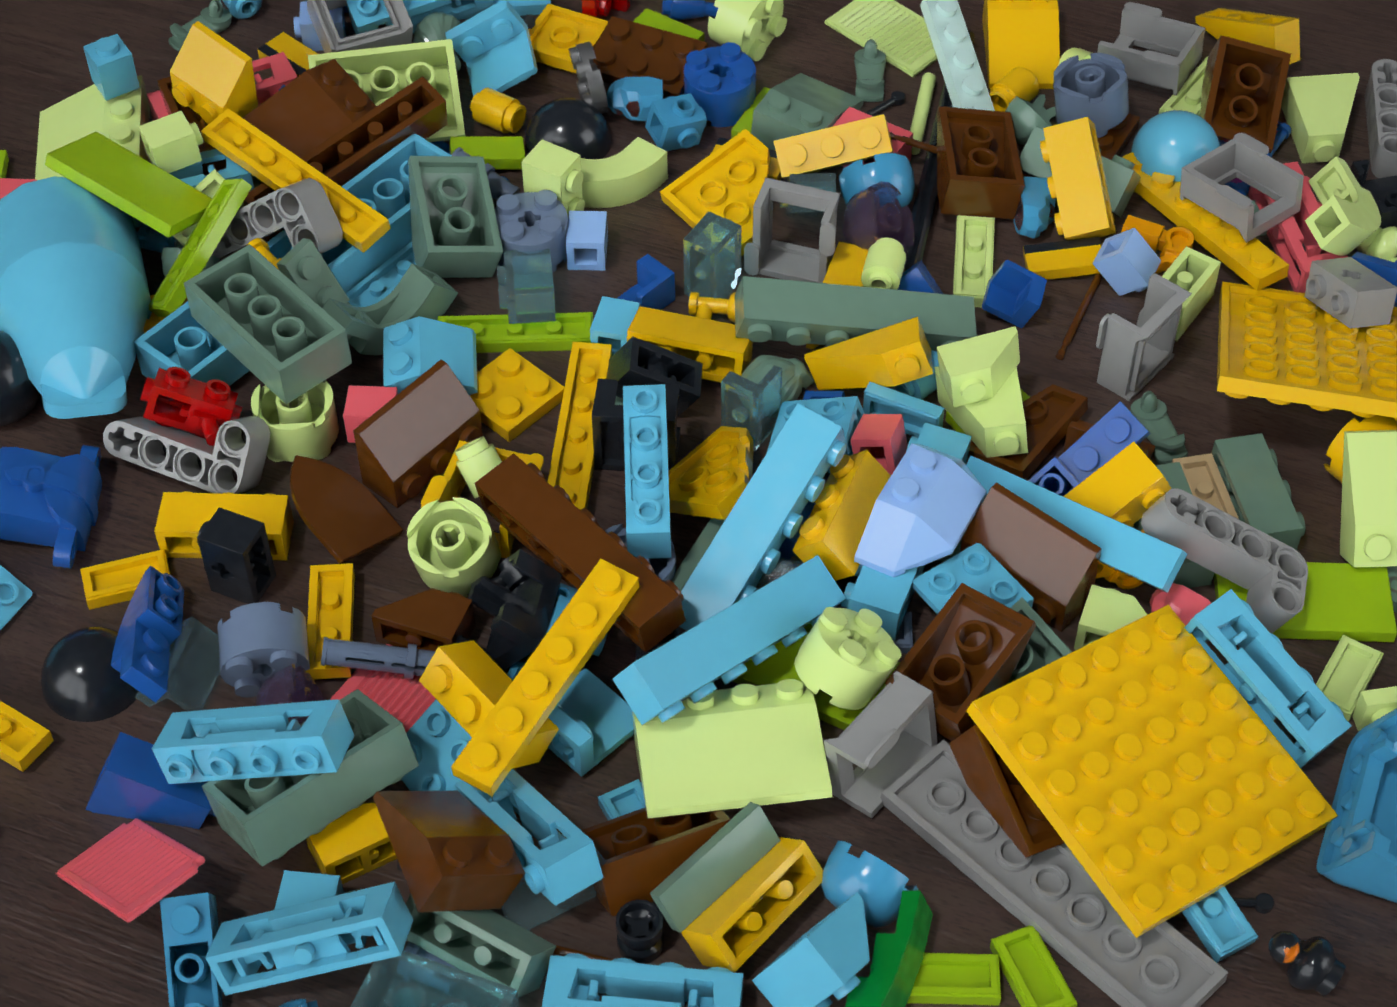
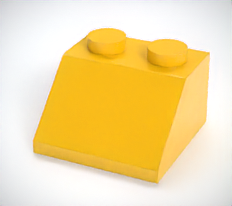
[170,21,258,124]

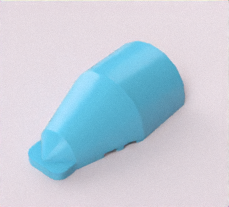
[0,176,152,419]

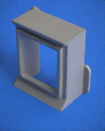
[307,0,413,53]
[1097,2,1205,95]
[1180,133,1304,243]
[744,178,840,283]
[1096,273,1192,402]
[824,671,938,818]

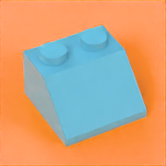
[383,316,478,395]
[752,892,870,1007]

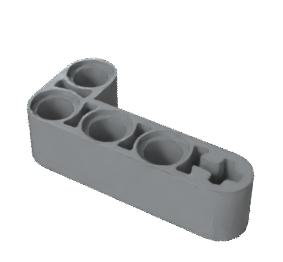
[1365,59,1397,178]
[212,178,343,258]
[103,416,270,494]
[1141,488,1308,633]

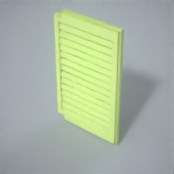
[824,0,938,77]

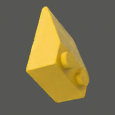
[982,0,1060,89]

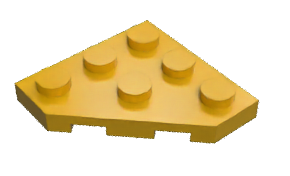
[660,129,771,263]
[669,426,754,520]

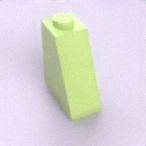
[1281,73,1360,163]
[934,366,1028,458]

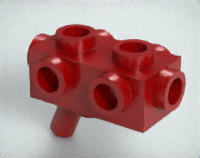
[140,367,243,446]

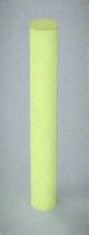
[910,73,936,155]

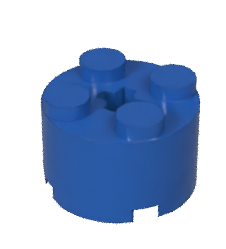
[684,42,756,127]

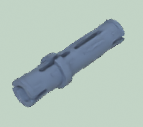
[320,637,435,679]

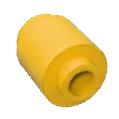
[989,67,1039,112]
[470,87,526,134]

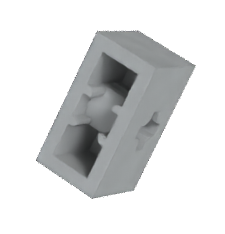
[1304,257,1397,329]

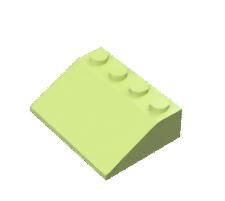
[308,39,465,142]
[35,75,150,180]
[1340,430,1397,567]
[632,679,832,818]

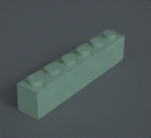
[734,276,977,352]

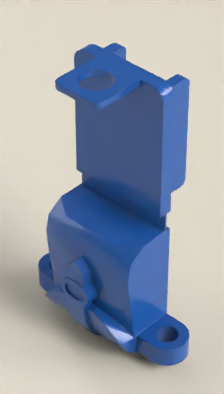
[0,445,102,569]

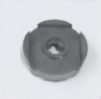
[569,41,608,114]

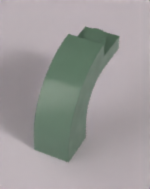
[322,264,458,355]

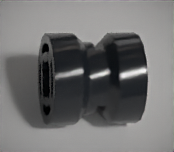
[616,900,664,964]

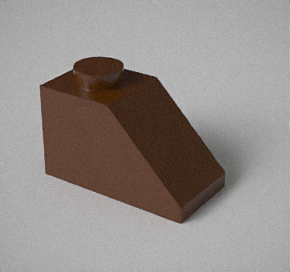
[371,588,476,651]

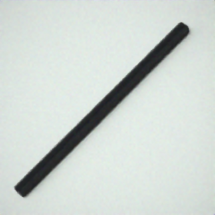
[903,30,975,272]

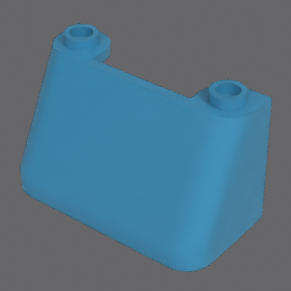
[1316,708,1397,903]

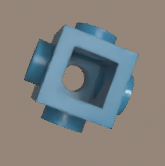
[645,93,707,151]

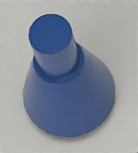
[662,0,719,21]

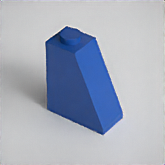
[85,732,215,829]

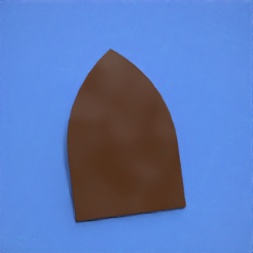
[290,455,403,564]

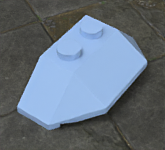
[854,443,987,577]

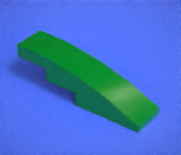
[845,890,933,1007]

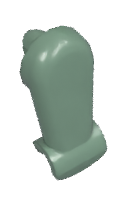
[169,0,232,51]
[854,39,886,102]
[1130,391,1188,464]

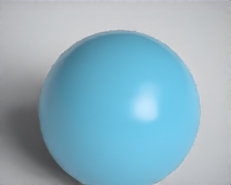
[1131,110,1220,182]

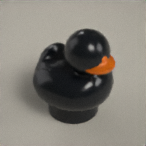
[1269,931,1346,996]

